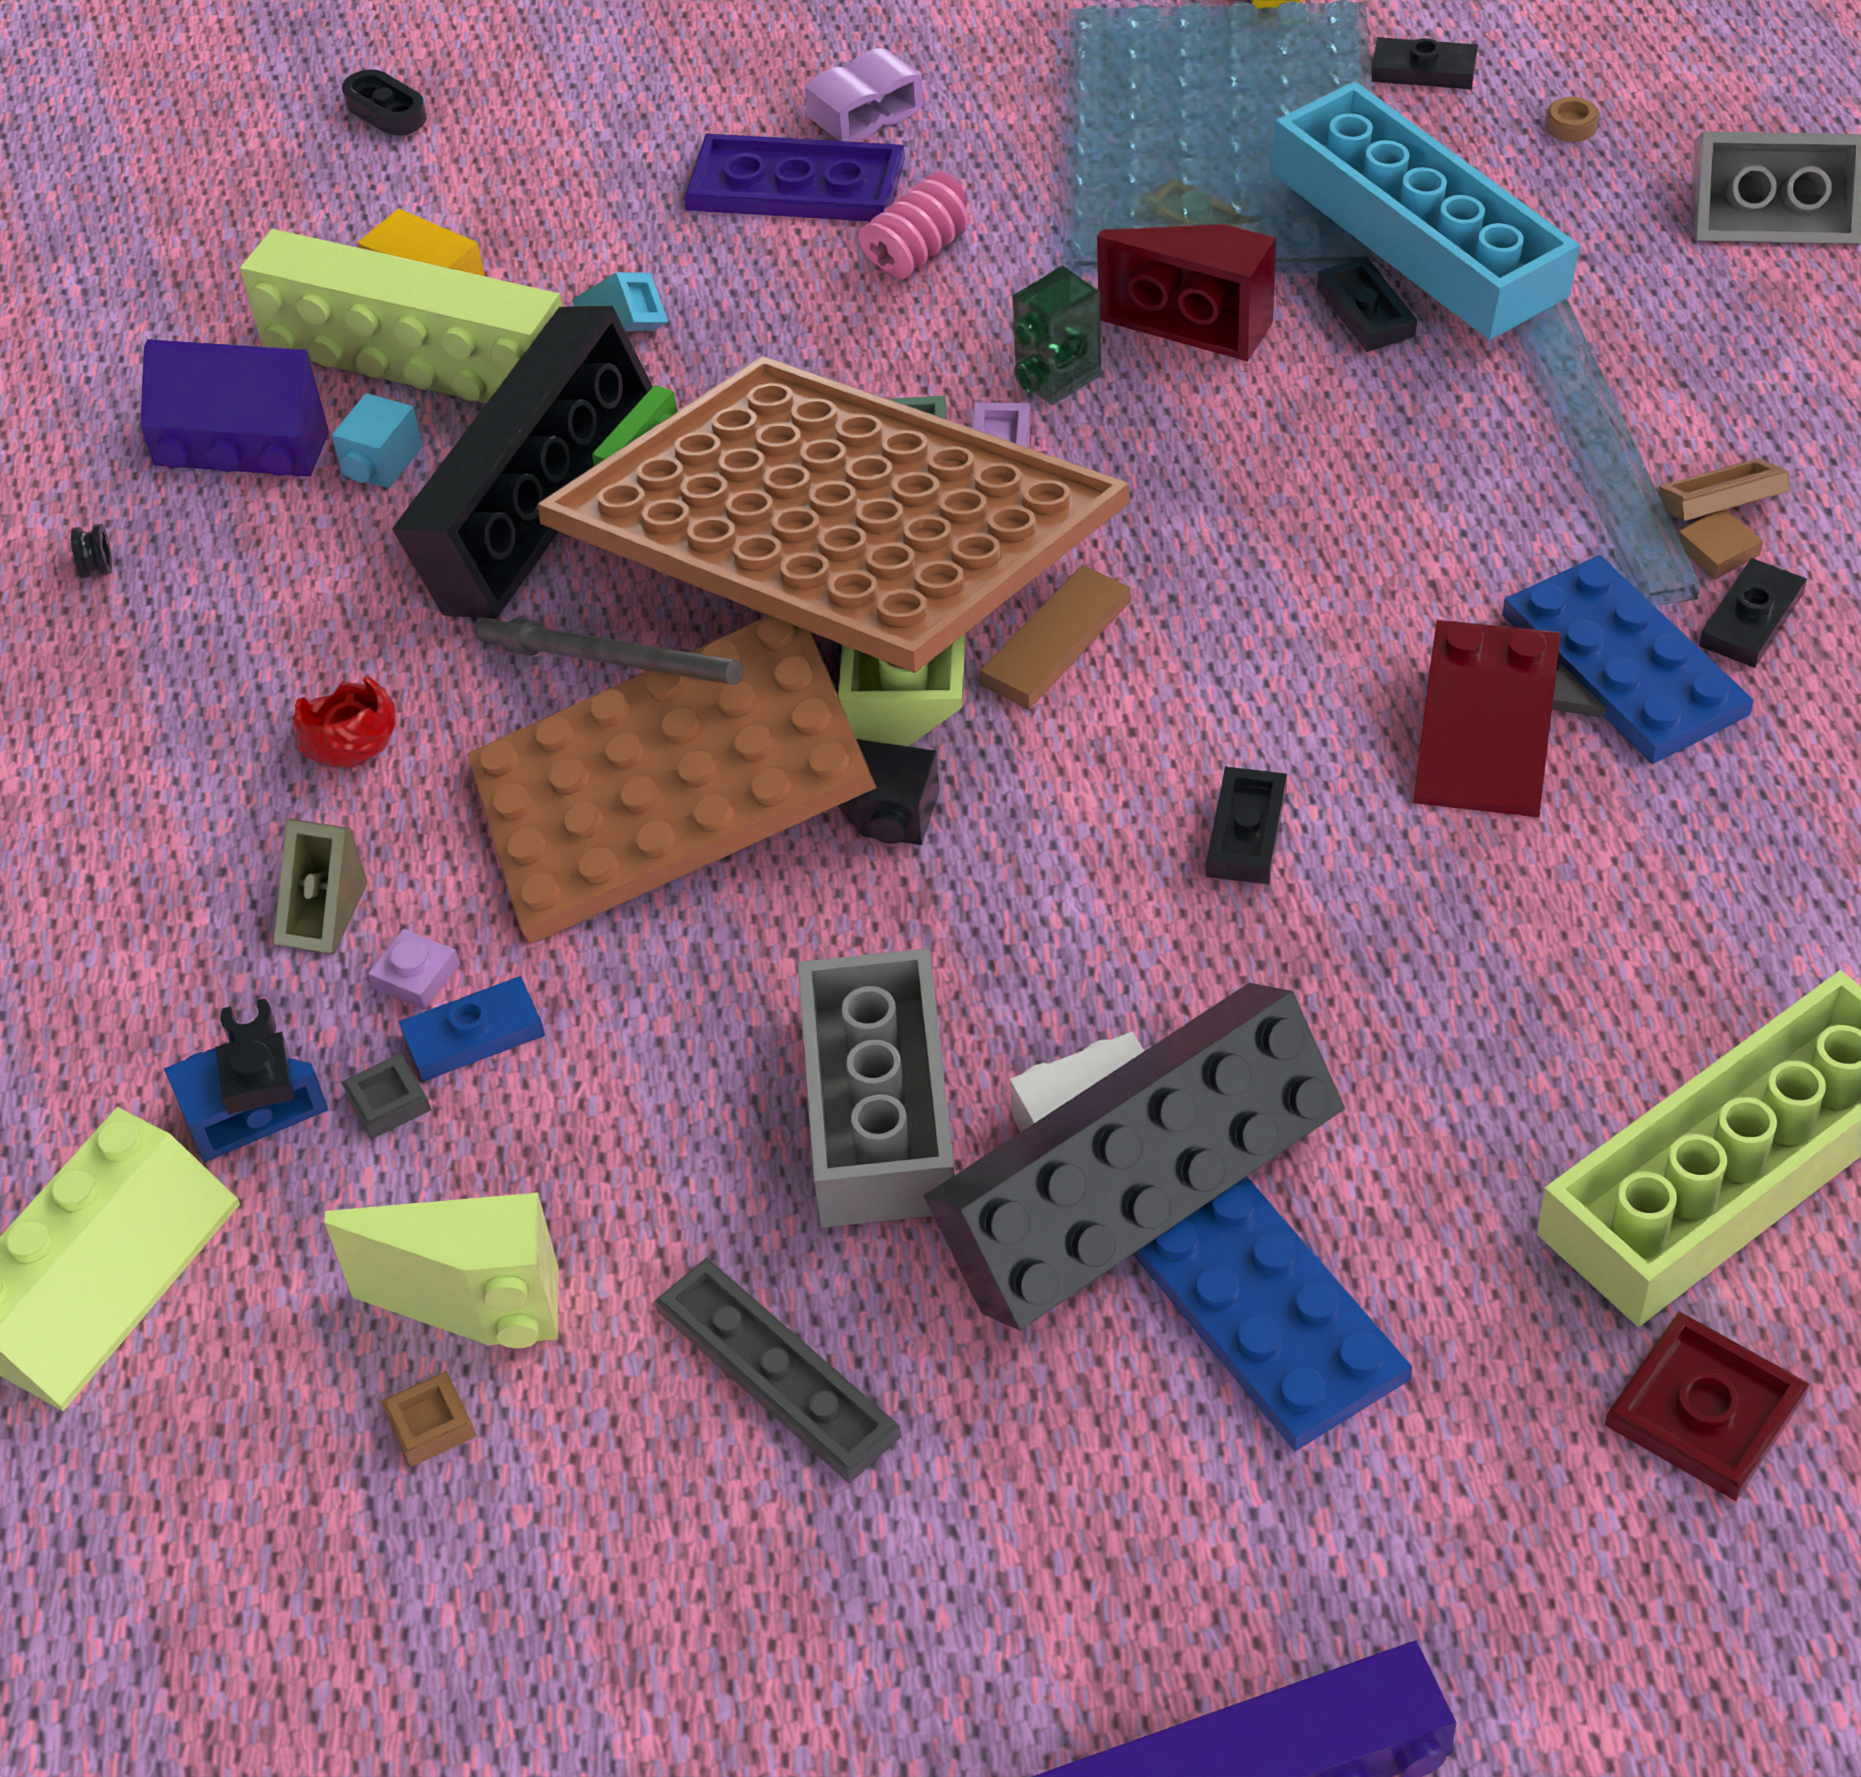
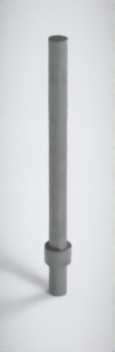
[476,618,744,685]

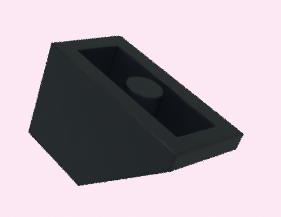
[838,739,940,845]

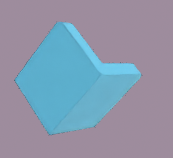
[572,272,668,331]

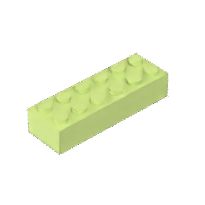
[240,229,563,403]
[1537,970,1861,1328]

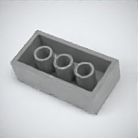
[798,948,955,1228]

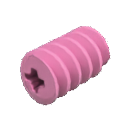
[857,171,969,279]

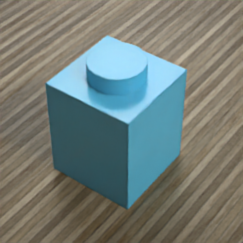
[331,393,423,489]

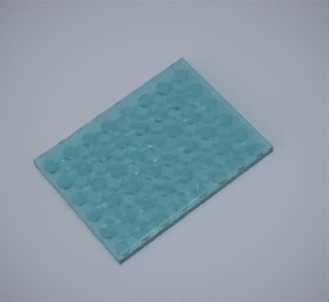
[1063,0,1385,277]

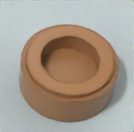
[1545,97,1599,142]

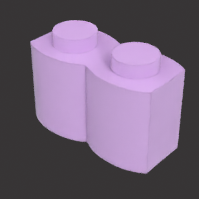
[805,48,923,142]

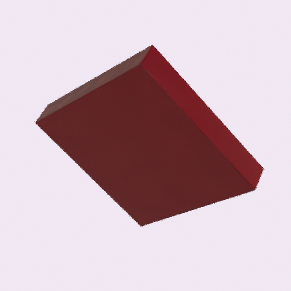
[1604,1311,1810,1501]

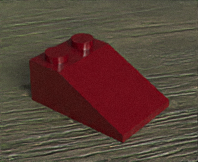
[1097,224,1276,362]
[1413,620,1560,817]

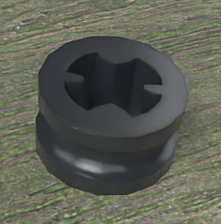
[71,524,112,578]

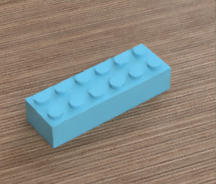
[1269,81,1580,341]

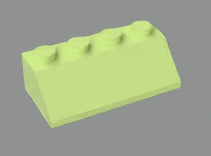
[838,634,965,747]
[0,1107,240,1411]

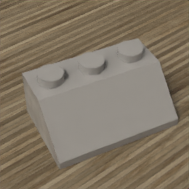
[1692,132,1861,245]

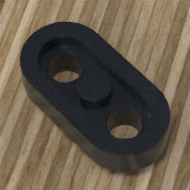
[342,69,427,135]

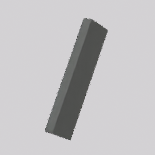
[655,1257,901,1484]

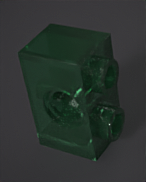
[1012,265,1101,406]

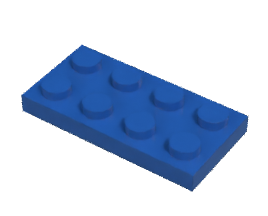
[1502,555,1754,764]
[1132,1176,1412,1451]

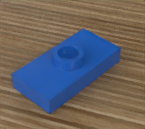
[398,976,545,1082]

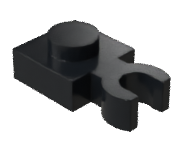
[216,998,295,1115]

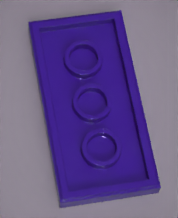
[684,133,905,222]

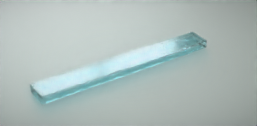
[1515,299,1700,606]

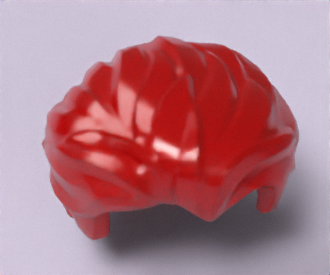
[292,677,395,768]

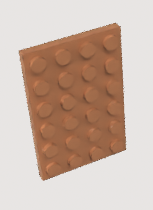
[467,615,877,943]

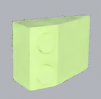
[324,1193,559,1348]

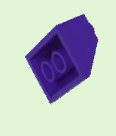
[140,339,329,477]

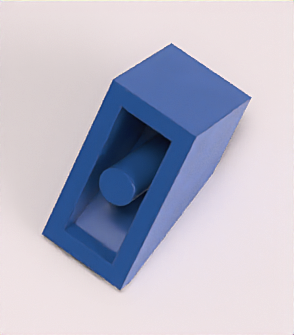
[164,1043,328,1163]

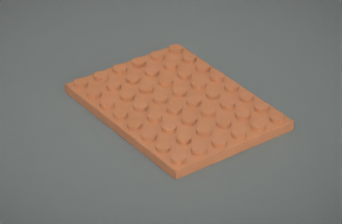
[538,356,1129,673]

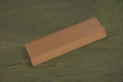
[980,565,1131,709]

